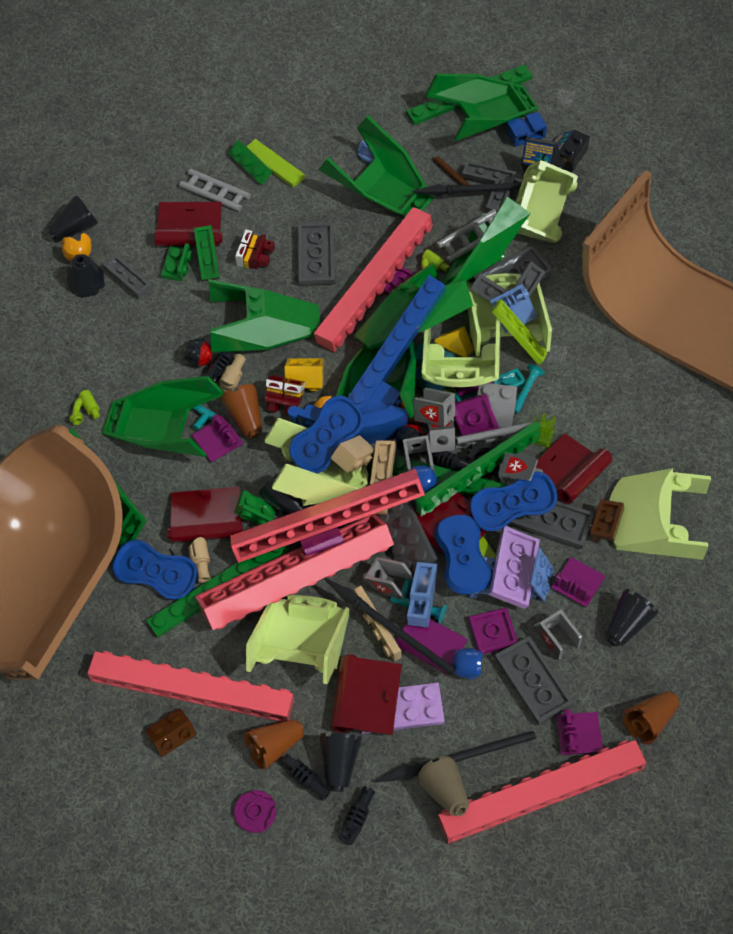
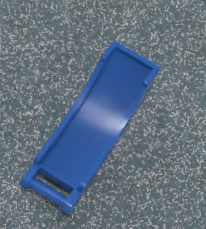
[288,404,408,444]

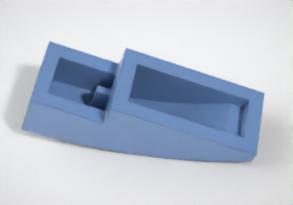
[407,562,437,627]

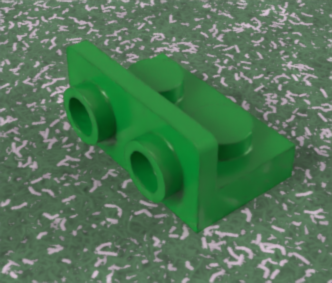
[161,243,193,282]
[234,490,277,526]

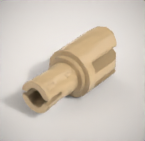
[220,354,246,393]
[188,537,211,583]

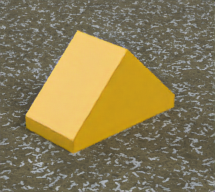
[434,326,474,357]

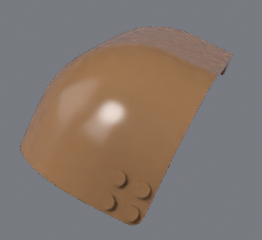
[0,425,122,680]

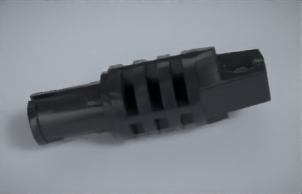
[205,351,236,383]
[426,451,471,471]
[281,754,331,801]
[339,786,375,845]

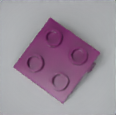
[192,414,244,462]
[552,557,606,608]
[556,710,603,755]

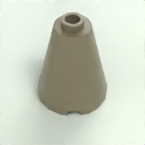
[418,756,469,816]

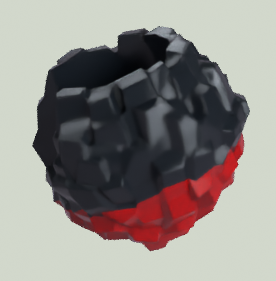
[184,338,213,368]
[395,424,424,452]

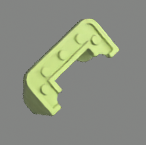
[516,160,578,243]

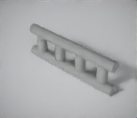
[179,169,251,212]
[436,209,497,264]
[455,422,531,449]

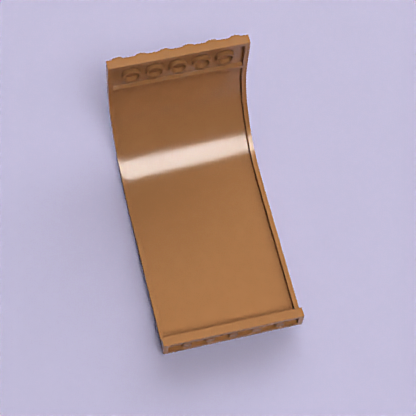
[582,170,733,392]

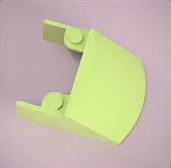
[466,273,552,357]
[422,317,501,387]
[265,418,368,506]
[609,468,711,560]
[246,595,349,684]

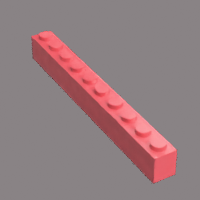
[314,207,433,352]
[231,469,425,563]
[88,651,294,722]
[438,740,646,844]

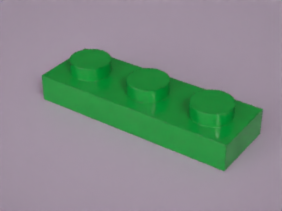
[228,140,273,184]
[194,225,220,281]

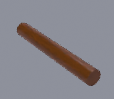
[434,156,470,185]

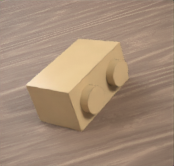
[331,435,375,473]

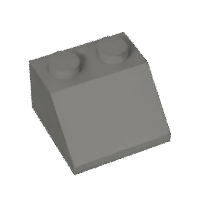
[476,383,517,428]

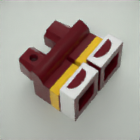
[236,230,275,270]
[265,375,305,415]

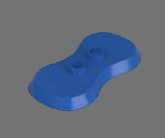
[289,396,364,474]
[470,472,557,531]
[434,515,492,594]
[112,540,197,599]

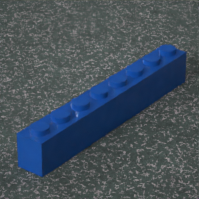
[348,275,446,411]

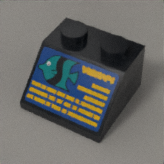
[553,130,590,172]
[521,137,564,174]

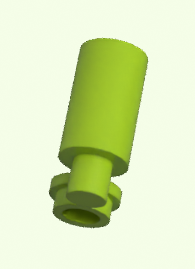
[421,249,450,272]
[69,390,100,425]

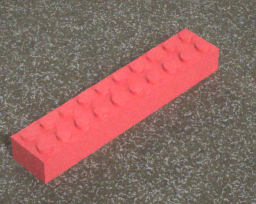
[195,514,394,630]

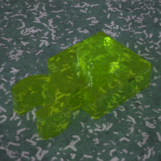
[535,413,556,447]

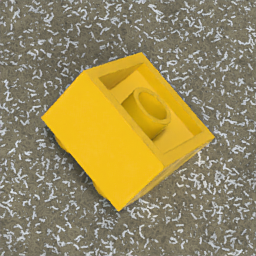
[285,358,324,391]

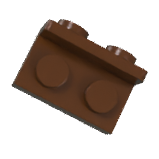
[589,499,625,542]

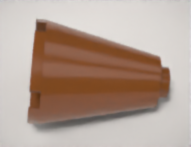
[220,384,263,439]
[623,691,679,745]
[244,719,304,770]

